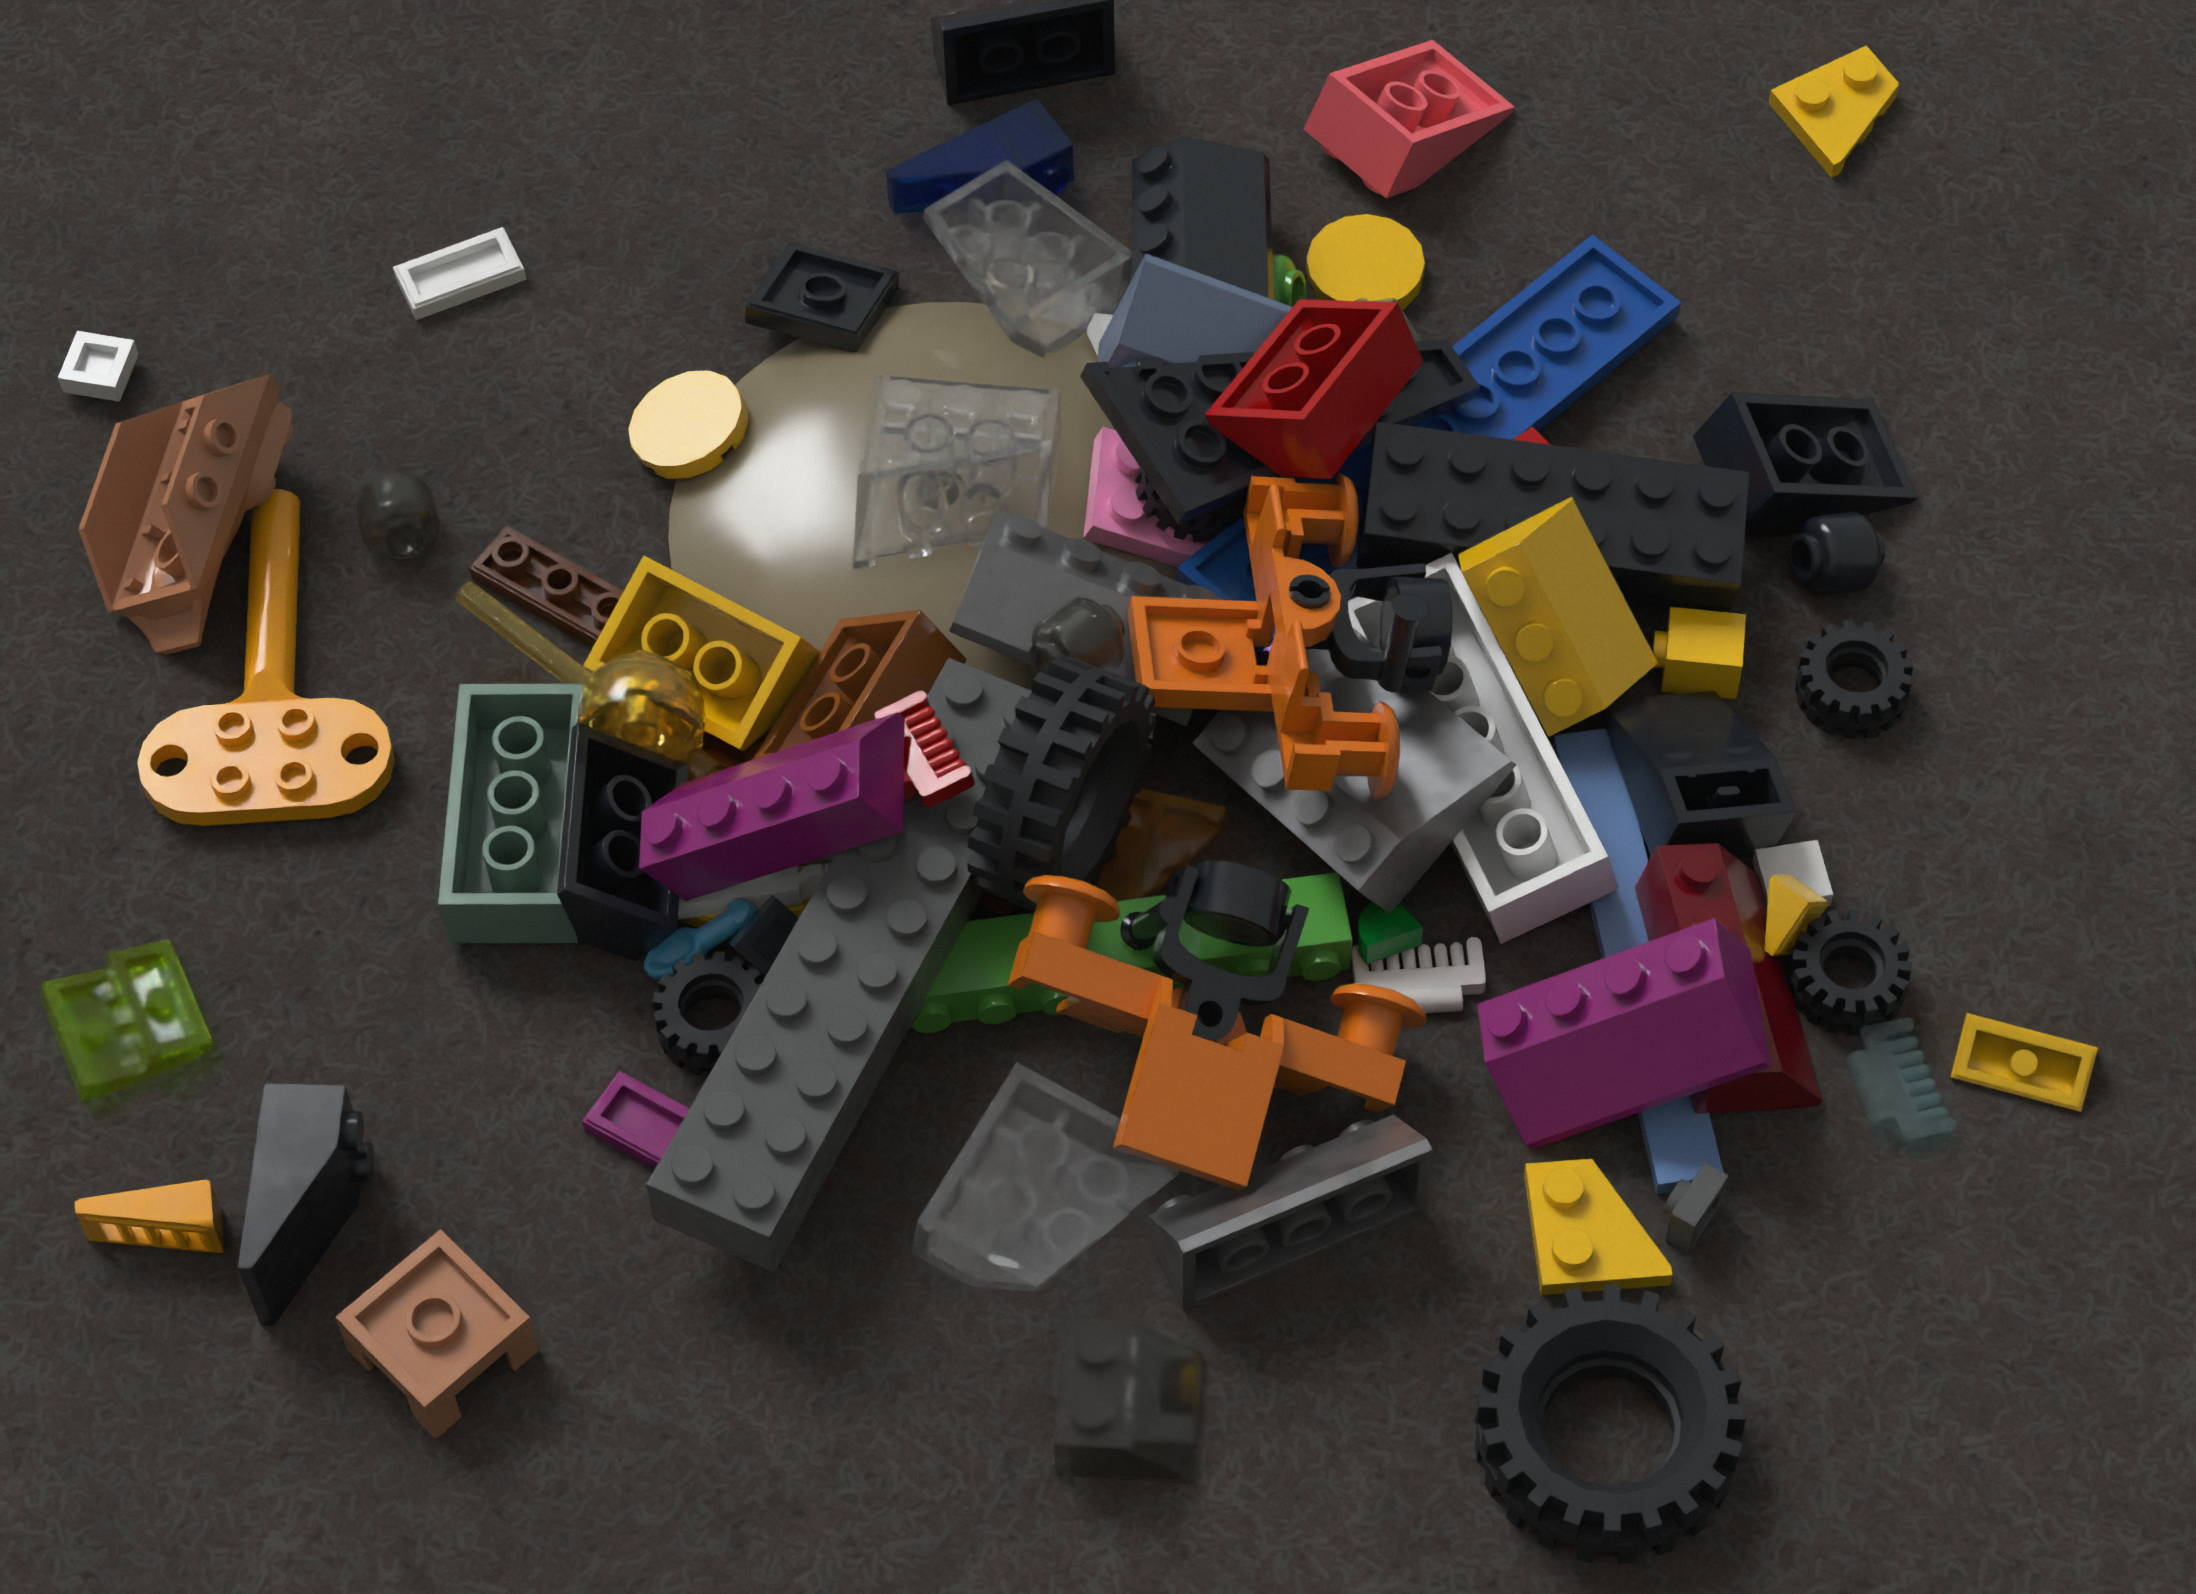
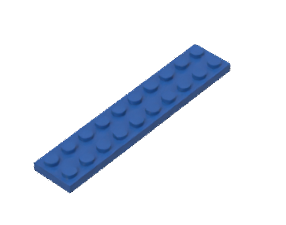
[1176,234,1681,654]

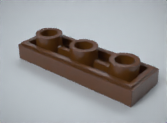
[469,525,624,647]

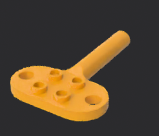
[137,489,395,826]

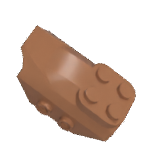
[78,374,293,655]

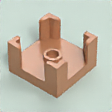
[335,1229,539,1439]

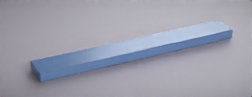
[1553,728,1724,1194]

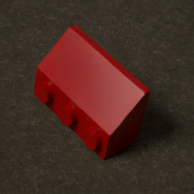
[1205,299,1423,479]

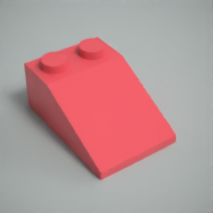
[1303,40,1515,198]

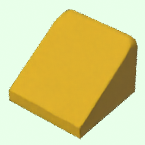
[1765,874,1828,956]

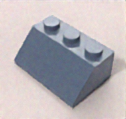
[1097,254,1292,368]

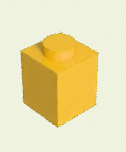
[1652,607,1746,699]

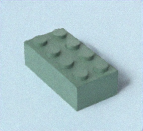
[438,684,595,943]

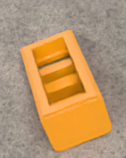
[75,1179,225,1253]

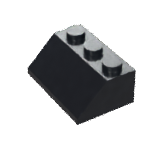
[931,0,1115,105]
[557,722,689,961]

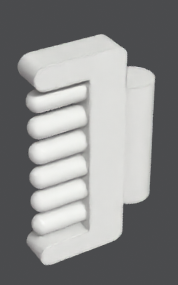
[1351,937,1486,1013]

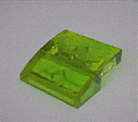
[40,939,213,1101]

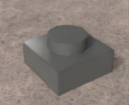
[1663,1163,1728,1255]

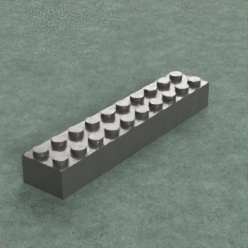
[646,658,1031,1272]

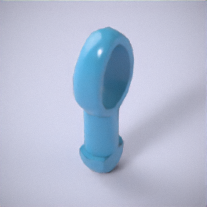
[644,899,758,980]

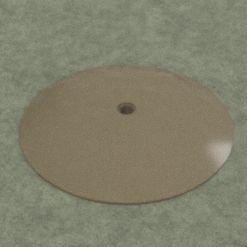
[668,302,1212,688]

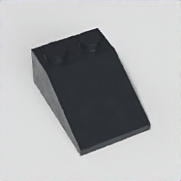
[1693,392,1918,537]
[238,1084,374,1326]

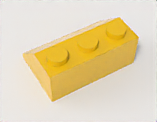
[1458,497,1658,737]
[583,555,820,752]

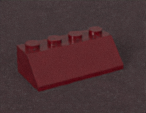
[1634,843,1823,1114]

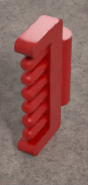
[875,691,975,808]

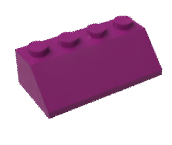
[639,712,905,901]
[1477,918,1770,1149]

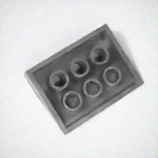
[1192,627,1516,914]

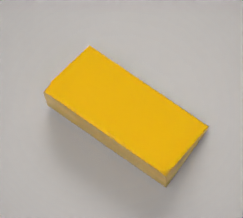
[1950,1013,2098,1112]

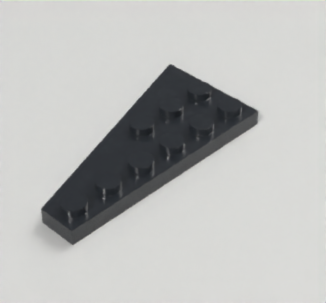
[1080,339,1480,525]

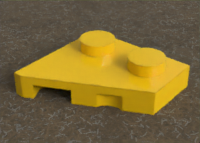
[1769,45,1899,178]
[1524,1159,1673,1295]

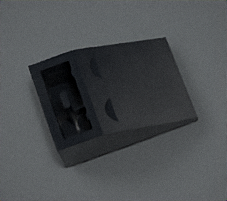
[1600,691,1797,857]

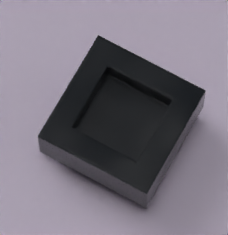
[728,894,799,977]

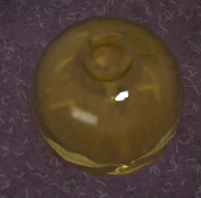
[576,651,706,763]

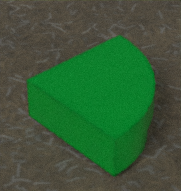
[1357,901,1423,964]

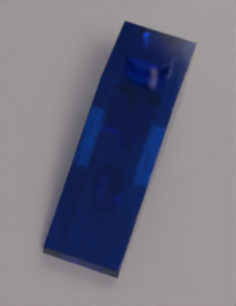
[886,98,1074,214]

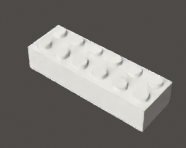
[1348,553,1618,944]

